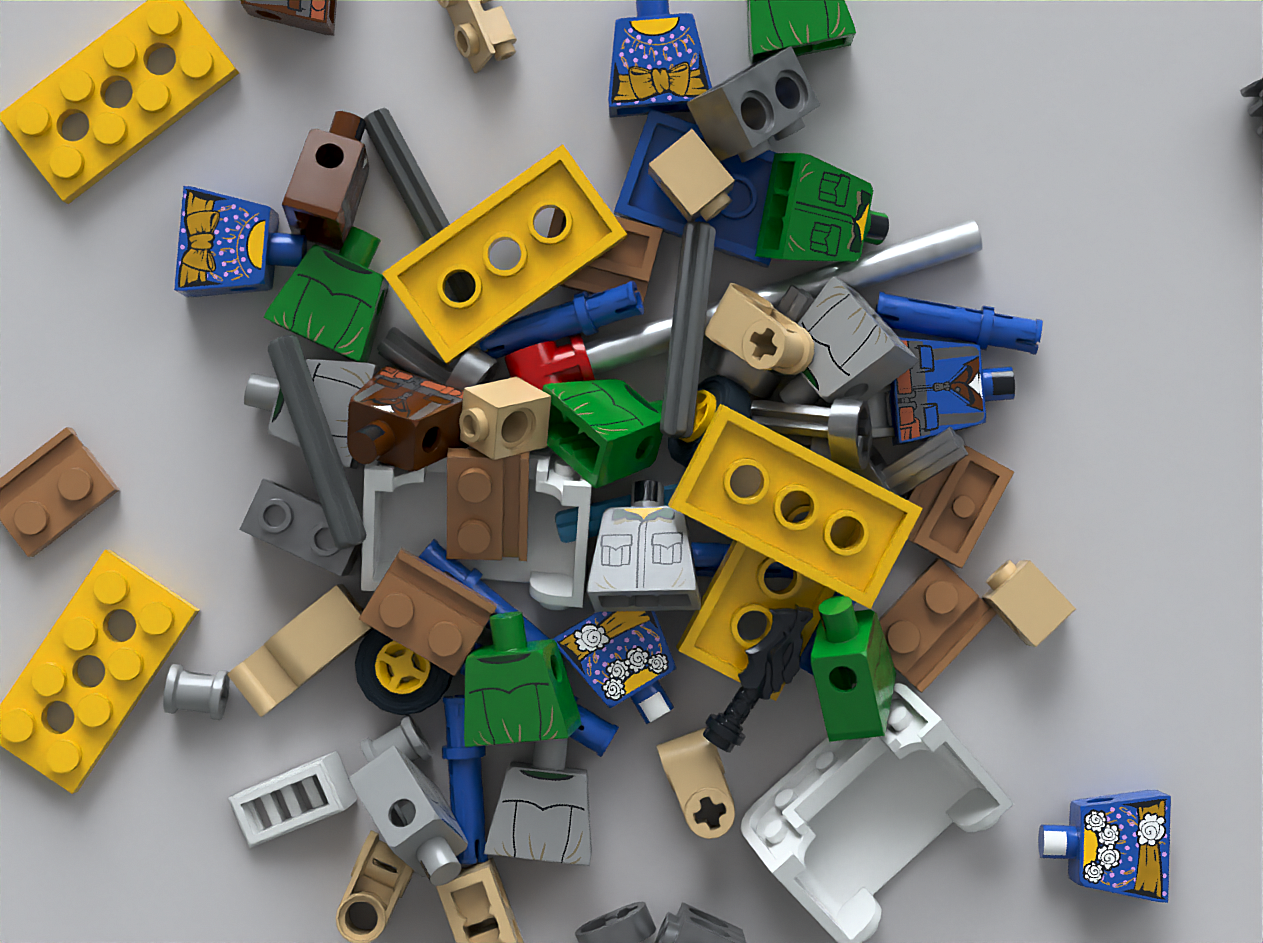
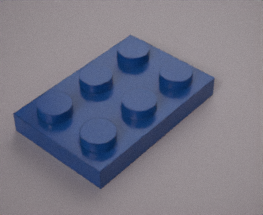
[614,109,777,268]

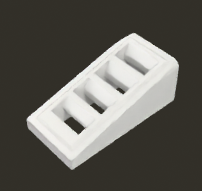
[228,751,357,848]

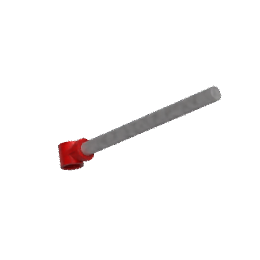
[504,219,983,390]

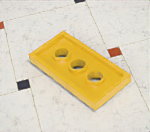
[0,0,239,204]
[382,144,628,365]
[668,404,923,609]
[676,491,860,701]
[0,549,200,794]

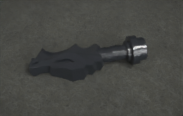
[703,604,813,753]

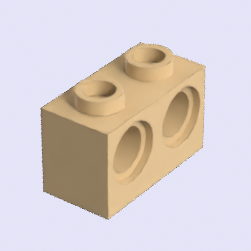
[436,858,524,943]

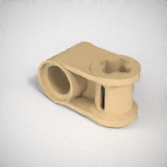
[704,283,814,375]
[657,727,735,839]
[335,830,414,943]

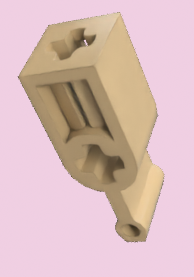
[227,584,372,717]

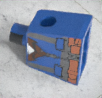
[888,337,1015,446]

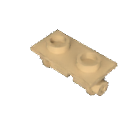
[437,0,517,73]

